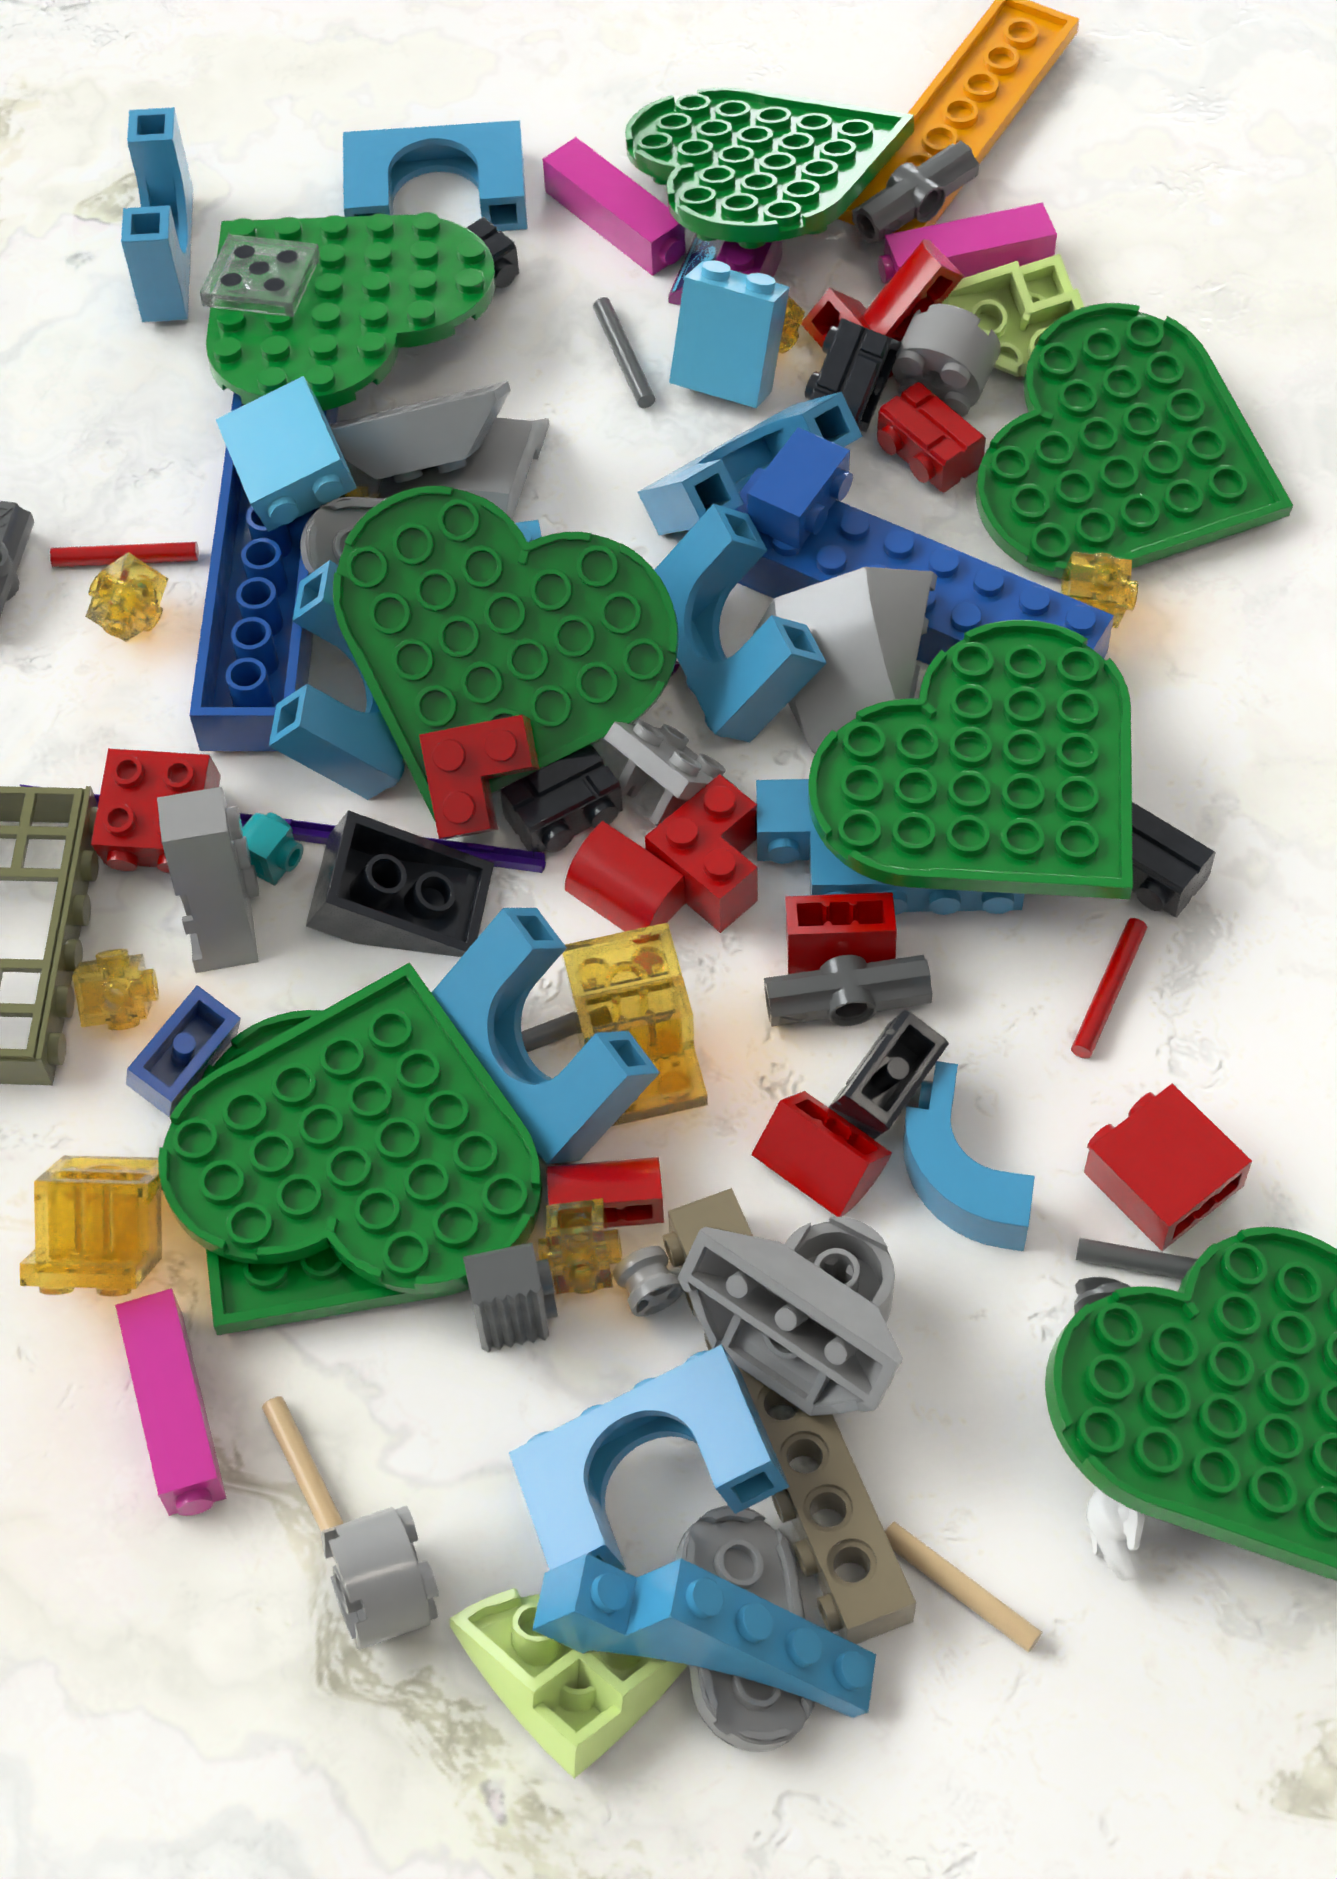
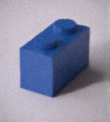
[747,427,853,549]
[126,985,241,1117]

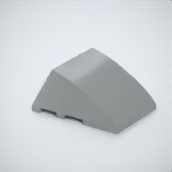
[376,418,549,519]
[753,567,937,754]

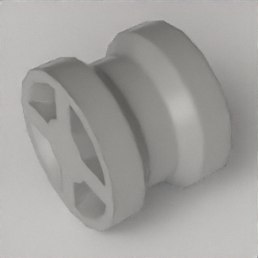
[613,1246,684,1316]

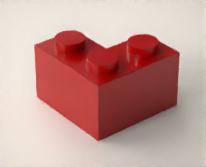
[419,715,539,840]
[645,774,758,933]

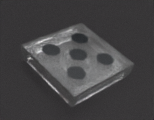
[200,234,320,317]

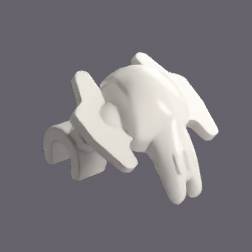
[1086,1486,1145,1581]

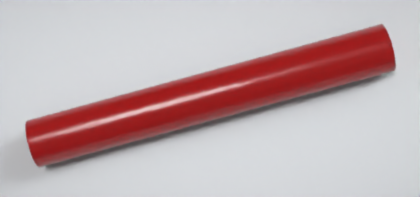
[50,542,199,567]
[1071,918,1148,1059]

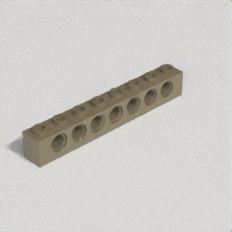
[662,1188,916,1644]

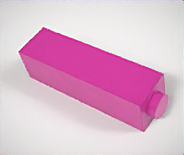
[543,137,686,276]
[878,202,1057,284]
[115,1288,227,1516]

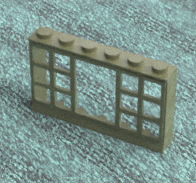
[0,786,99,1086]

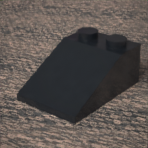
[306,810,494,957]

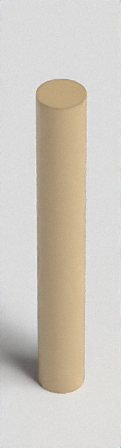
[262,1396,343,1558]
[885,1521,1043,1652]

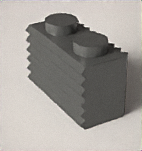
[463,1242,558,1353]

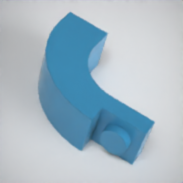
[903,1061,1035,1251]

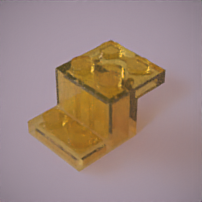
[561,923,708,1126]
[19,1155,163,1297]

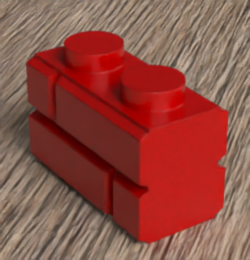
[877,381,986,493]

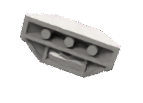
[329,381,511,483]
[677,1227,903,1416]

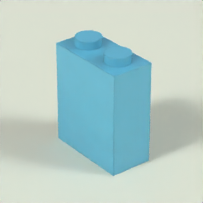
[669,261,790,408]
[216,376,357,532]

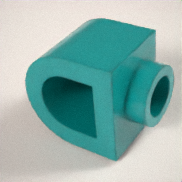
[242,812,304,886]

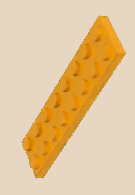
[838,0,1079,234]

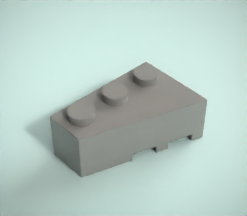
[157,787,259,973]

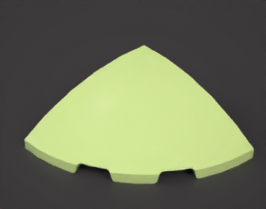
[942,254,1084,377]
[450,1588,688,1778]

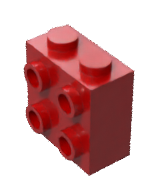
[91,748,221,874]
[1084,1083,1252,1251]

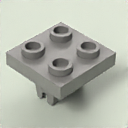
[604,720,737,826]

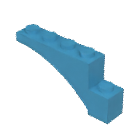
[756,779,1025,915]
[532,1553,876,1718]

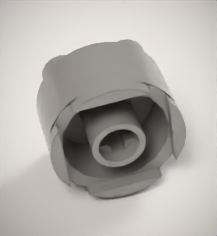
[892,304,1001,417]
[784,1217,895,1323]
[321,1506,438,1650]

